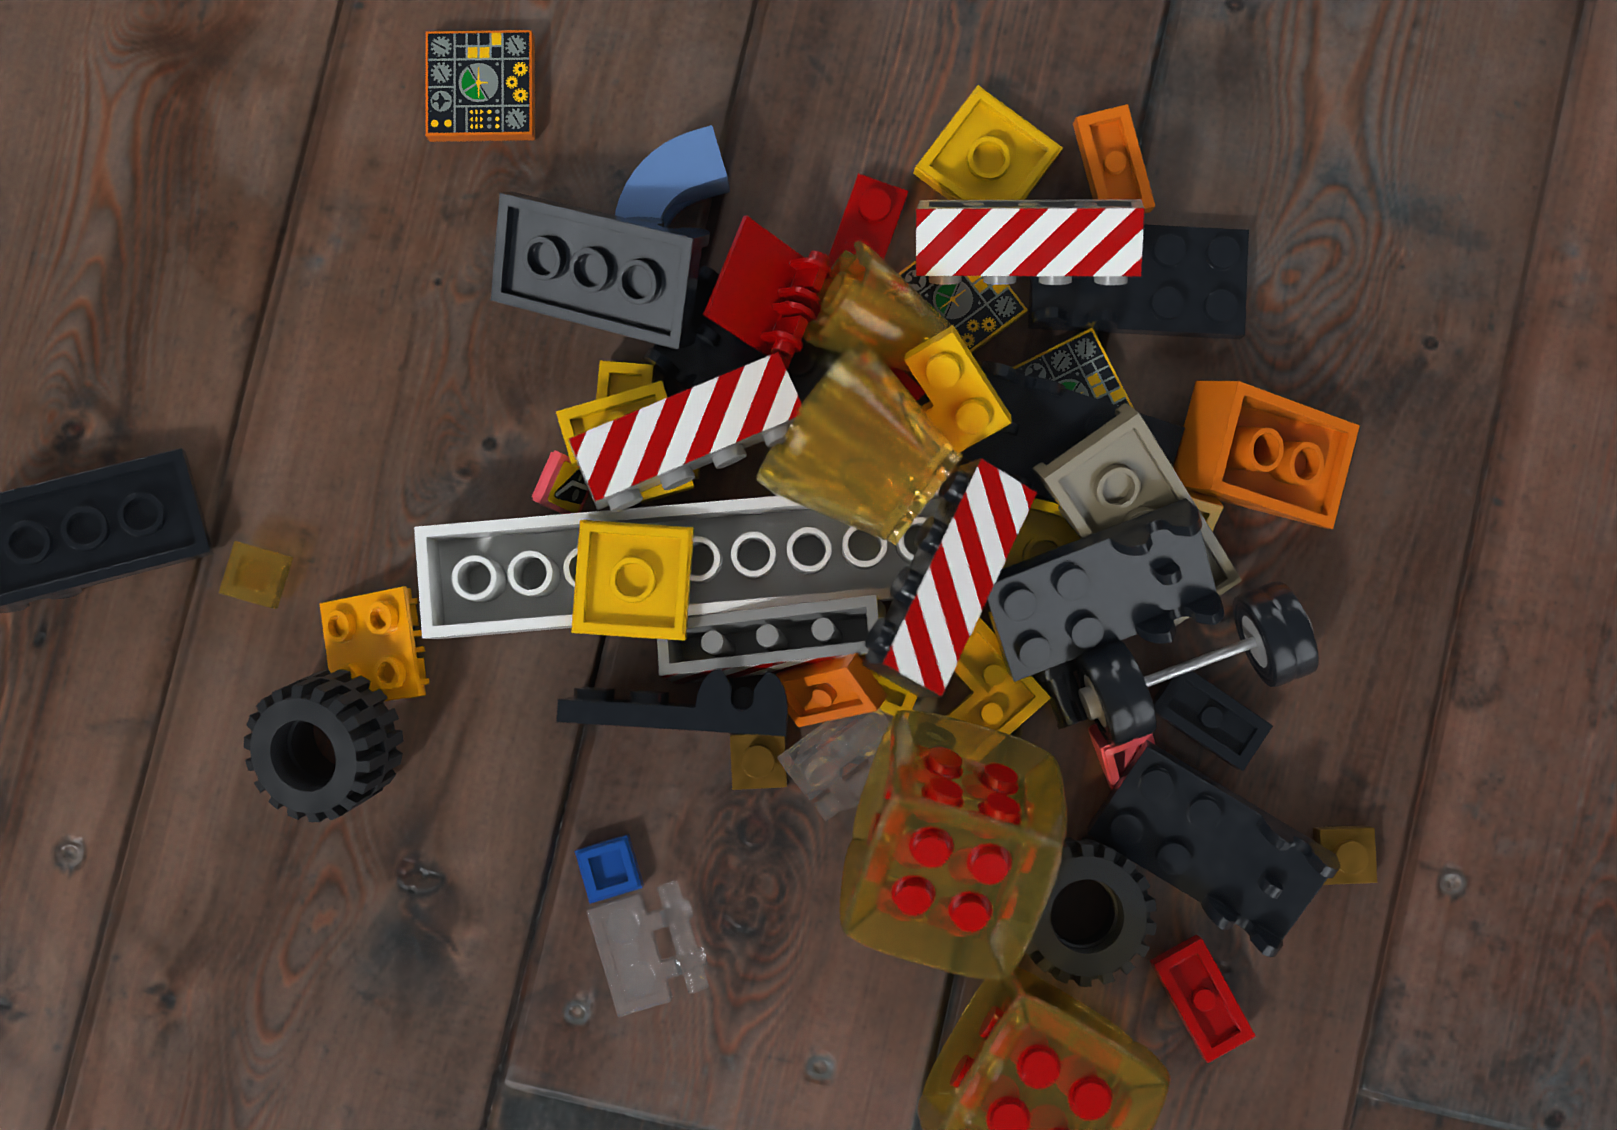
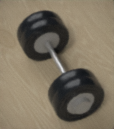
[1076,581,1319,747]

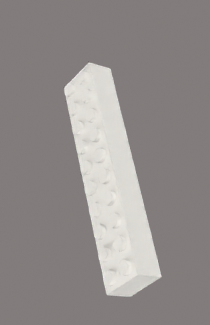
[414,482,942,639]

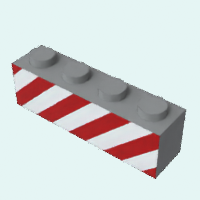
[916,199,1144,285]
[568,352,806,512]
[657,595,886,684]

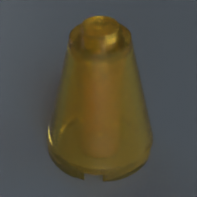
[803,241,959,373]

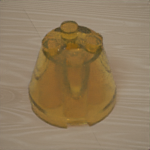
[756,341,963,546]

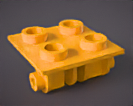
[319,586,430,702]

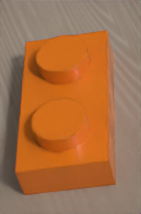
[1073,104,1155,214]
[776,653,887,727]

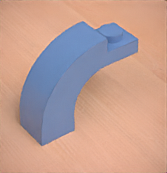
[615,125,730,228]

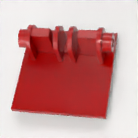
[703,215,832,369]

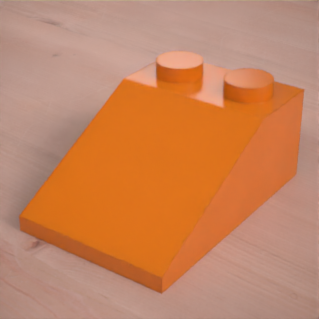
[1173,381,1360,529]

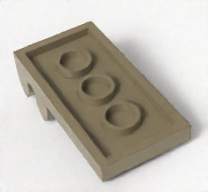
[1032,403,1242,643]

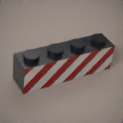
[862,458,1037,697]

